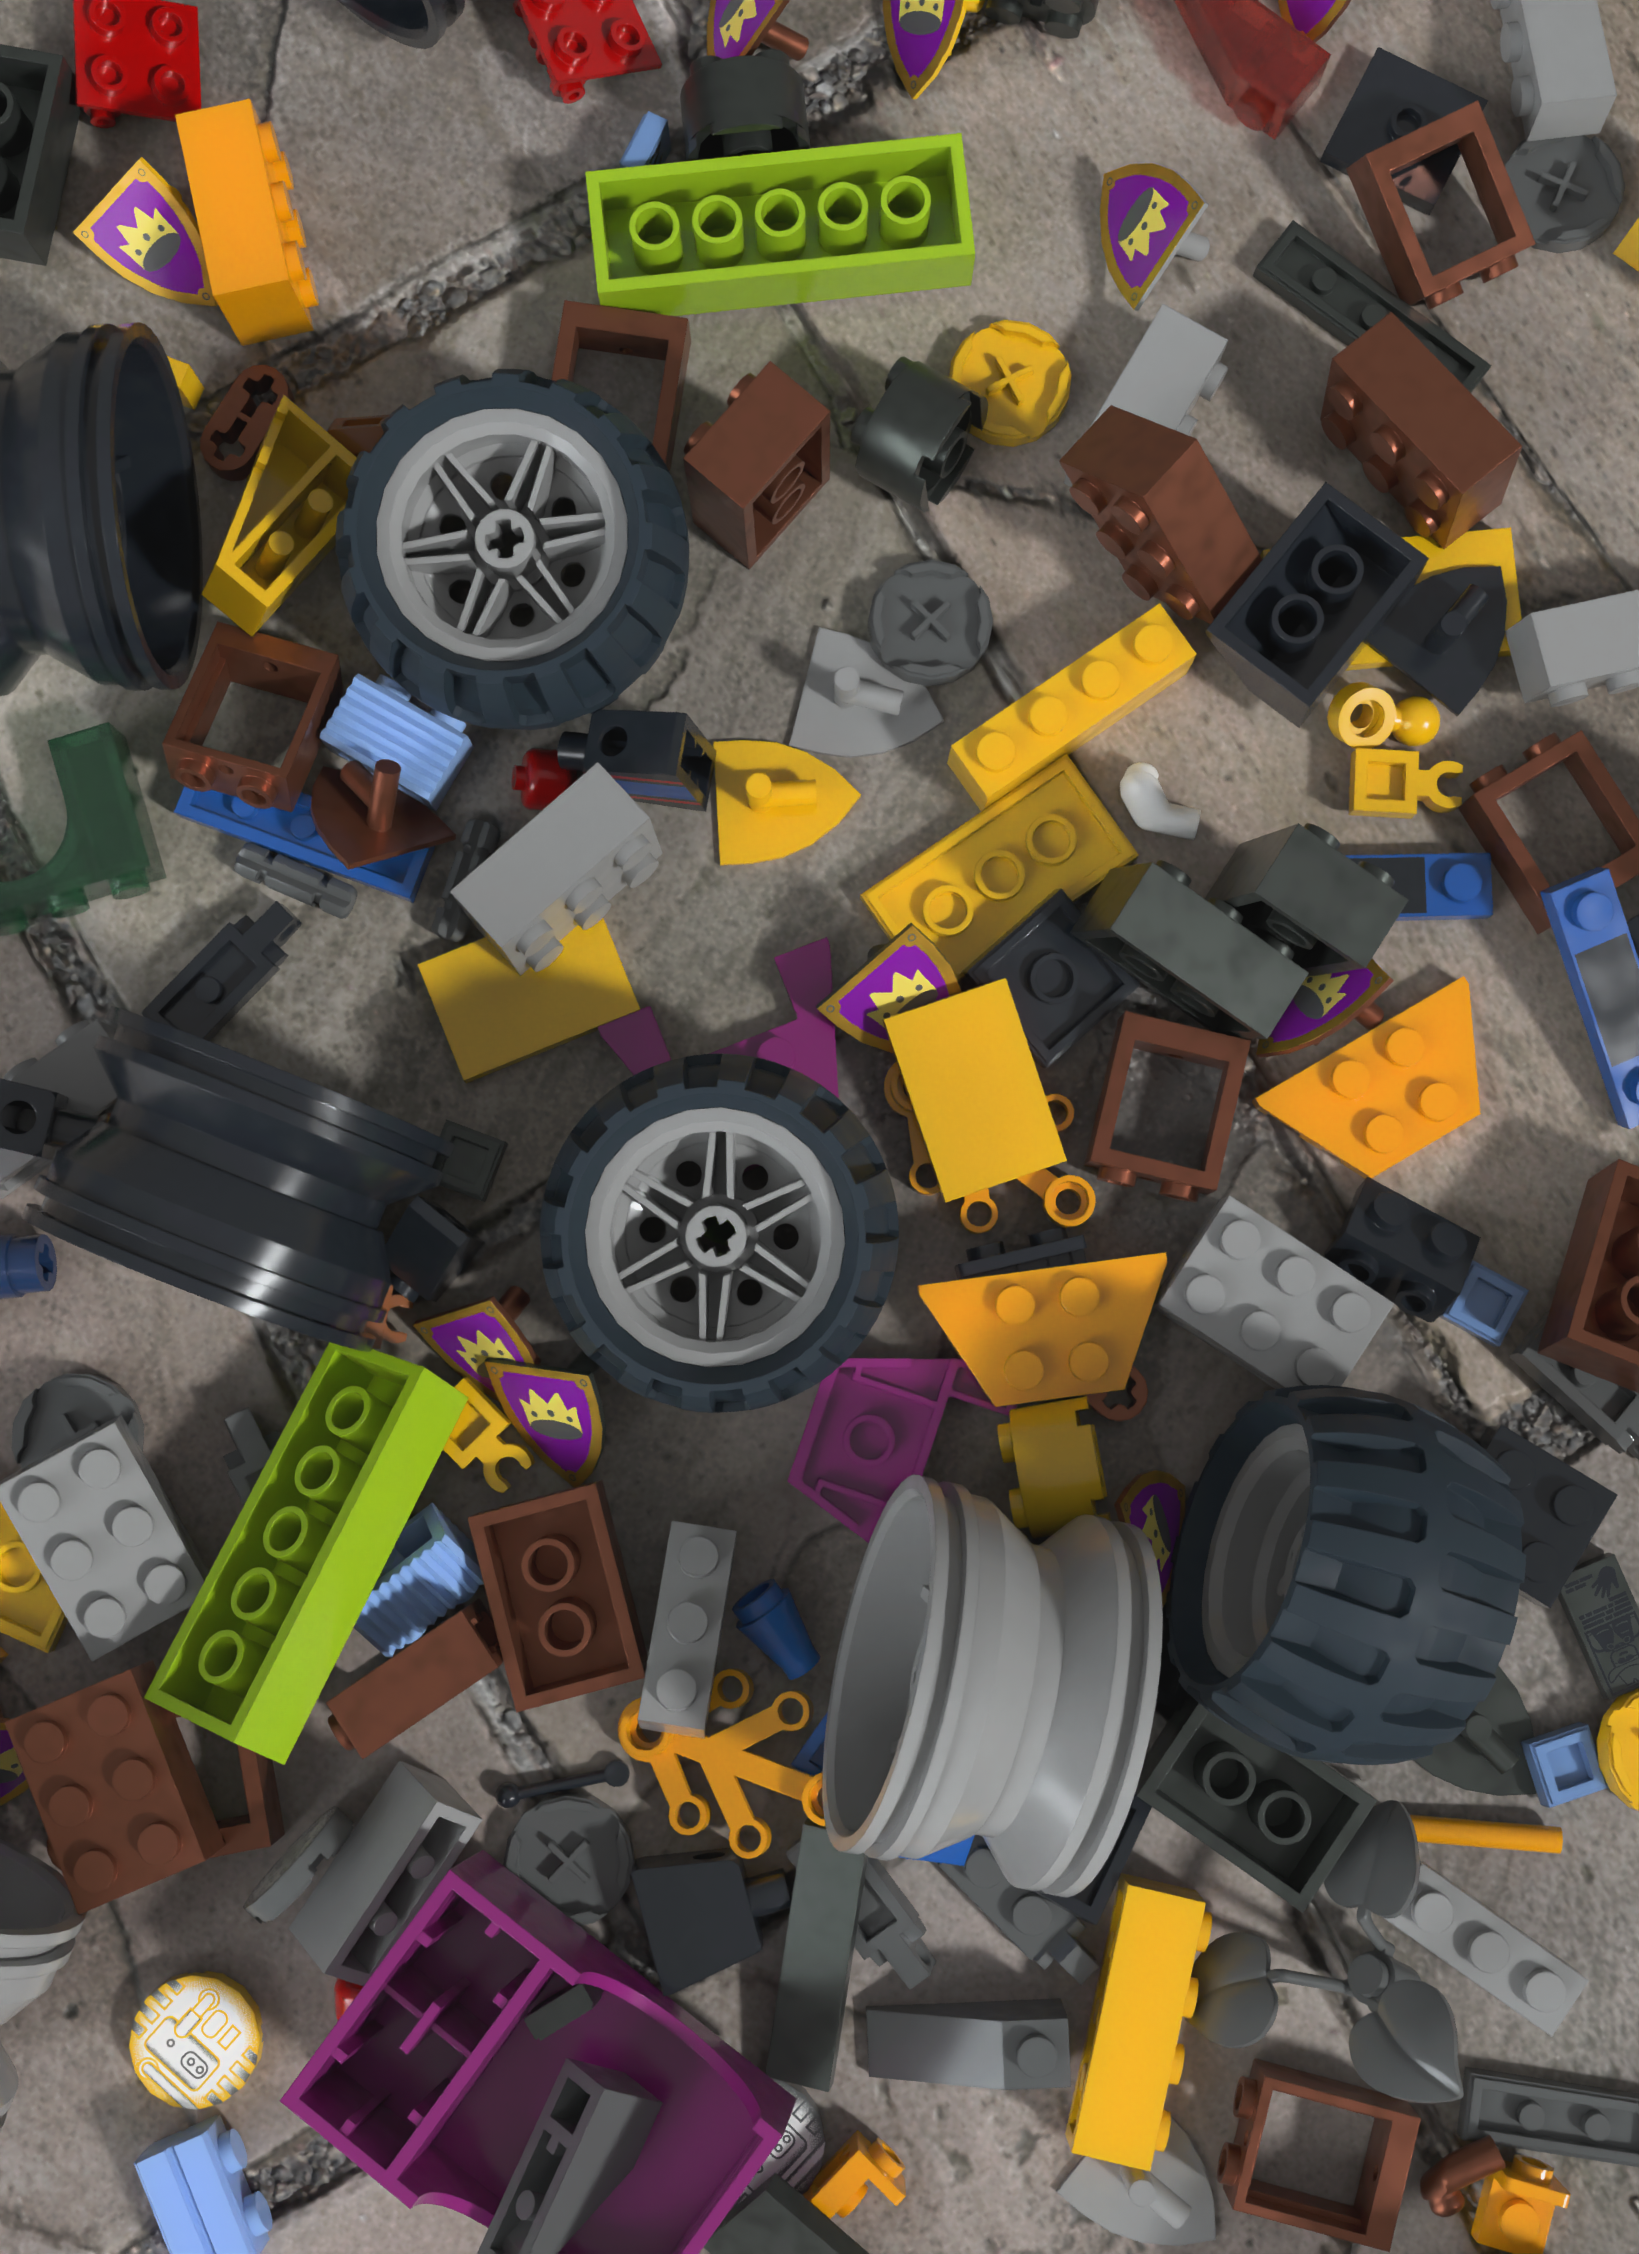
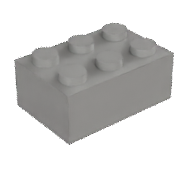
[450,762,663,976]
[1152,1195,1394,1389]
[0,1415,210,1661]

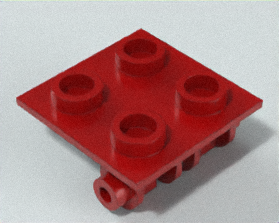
[72,0,201,128]
[513,0,662,104]

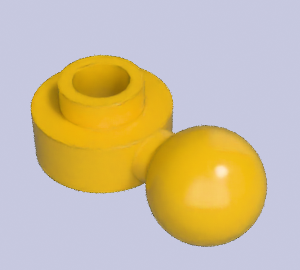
[1327,682,1441,749]

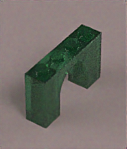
[0,722,167,936]

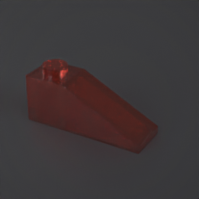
[1174,0,1331,140]

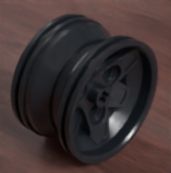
[0,322,203,696]
[22,1006,455,1352]

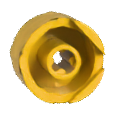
[997,1396,1111,1539]

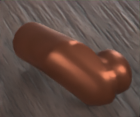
[1420,2135,1507,2217]

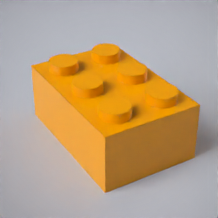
[175,99,319,346]

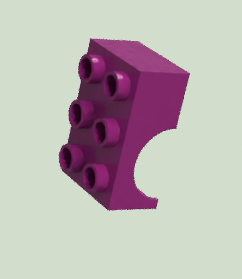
[280,1850,797,2254]

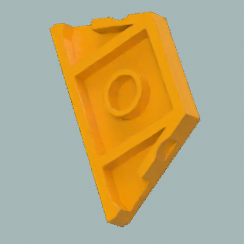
[1252,976,1481,1179]
[917,1252,1167,1407]

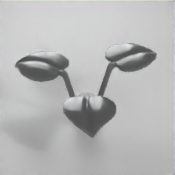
[1185,1800,1464,2103]

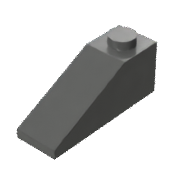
[866,1998,1071,2090]
[477,2058,663,2254]

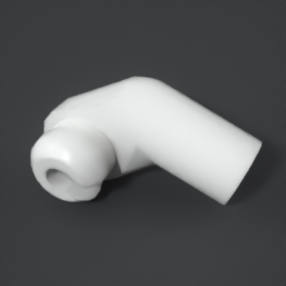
[1120,762,1201,840]

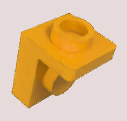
[803,2130,906,2219]
[1470,2154,1571,2254]

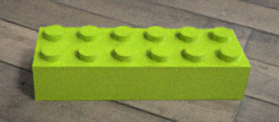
[585,133,975,316]
[144,1342,469,1765]

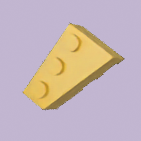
[201,394,357,637]

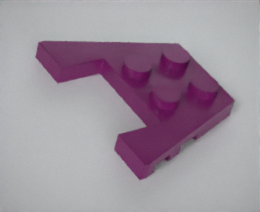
[597,937,839,1174]
[787,1358,1018,1543]

